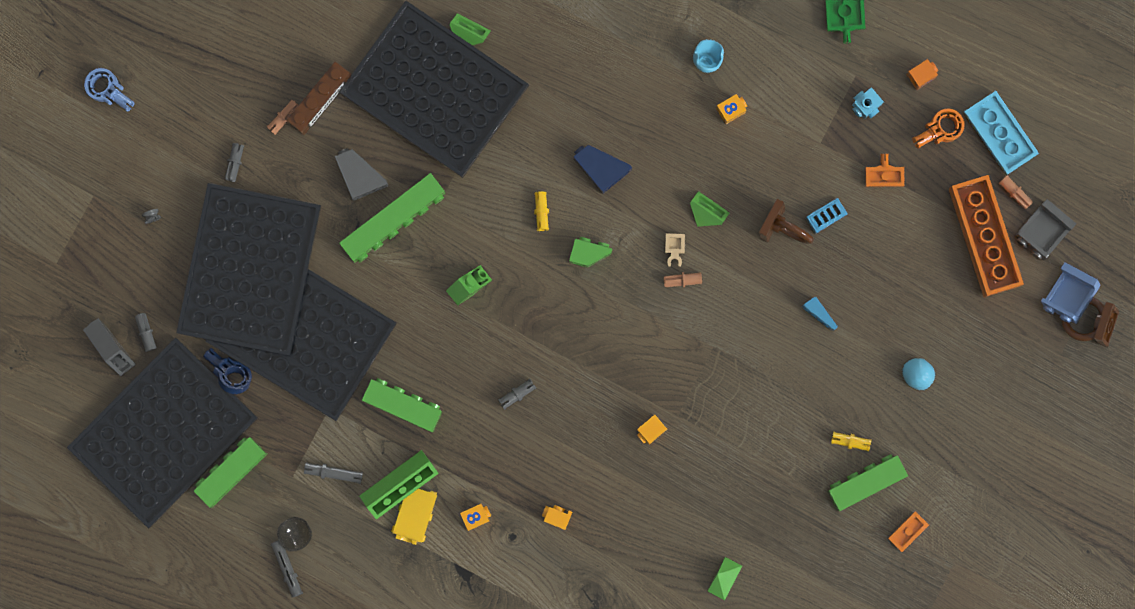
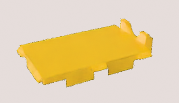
[391,489,437,545]

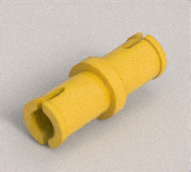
[534,191,549,231]
[831,432,872,451]

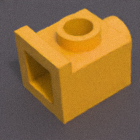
[542,505,572,530]

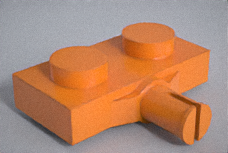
[865,154,905,187]

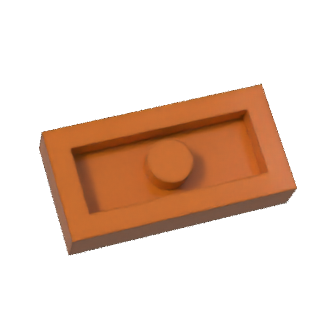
[888,511,929,552]

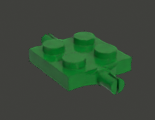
[825,0,866,44]

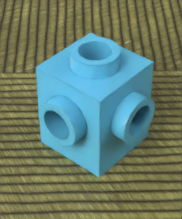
[852,87,884,119]

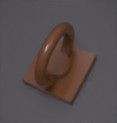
[759,199,814,244]
[1062,297,1119,348]

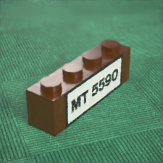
[287,61,351,136]

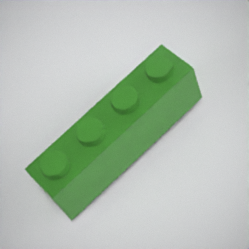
[362,378,442,433]
[194,437,267,508]
[360,450,439,520]
[827,454,908,511]

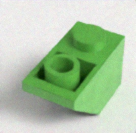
[569,237,612,268]
[446,265,492,305]

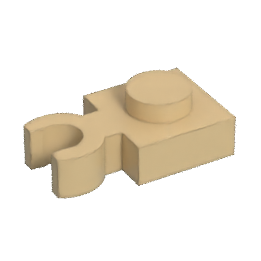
[665,233,685,267]

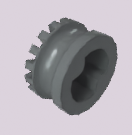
[142,209,161,224]

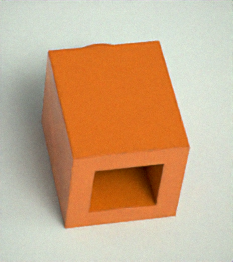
[906,59,938,90]

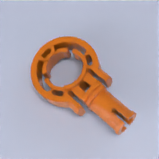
[912,109,964,149]

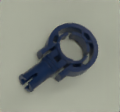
[203,348,252,394]

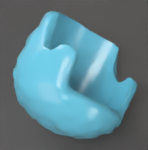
[693,39,724,73]
[902,358,935,390]

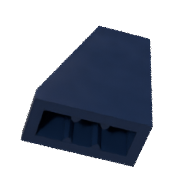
[574,145,632,194]

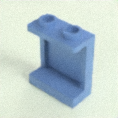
[1041,263,1101,324]

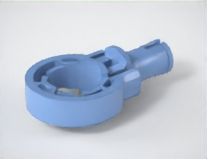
[84,68,135,112]

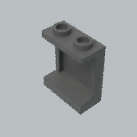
[1015,199,1076,260]

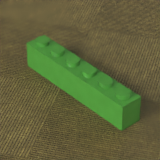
[340,173,445,263]

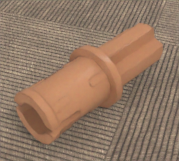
[267,100,299,135]
[998,175,1033,209]
[664,272,702,288]

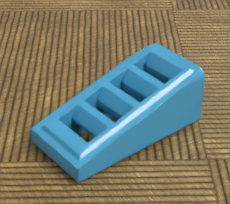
[805,198,848,234]
[802,297,838,331]

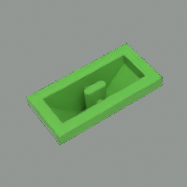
[450,13,491,45]
[690,191,730,227]
[708,557,742,600]

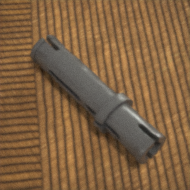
[304,462,363,484]
[270,540,303,598]

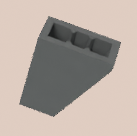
[335,148,389,201]
[83,318,136,376]

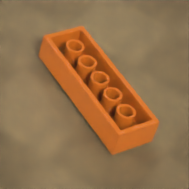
[949,175,1024,298]

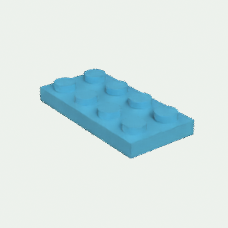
[964,91,1039,175]

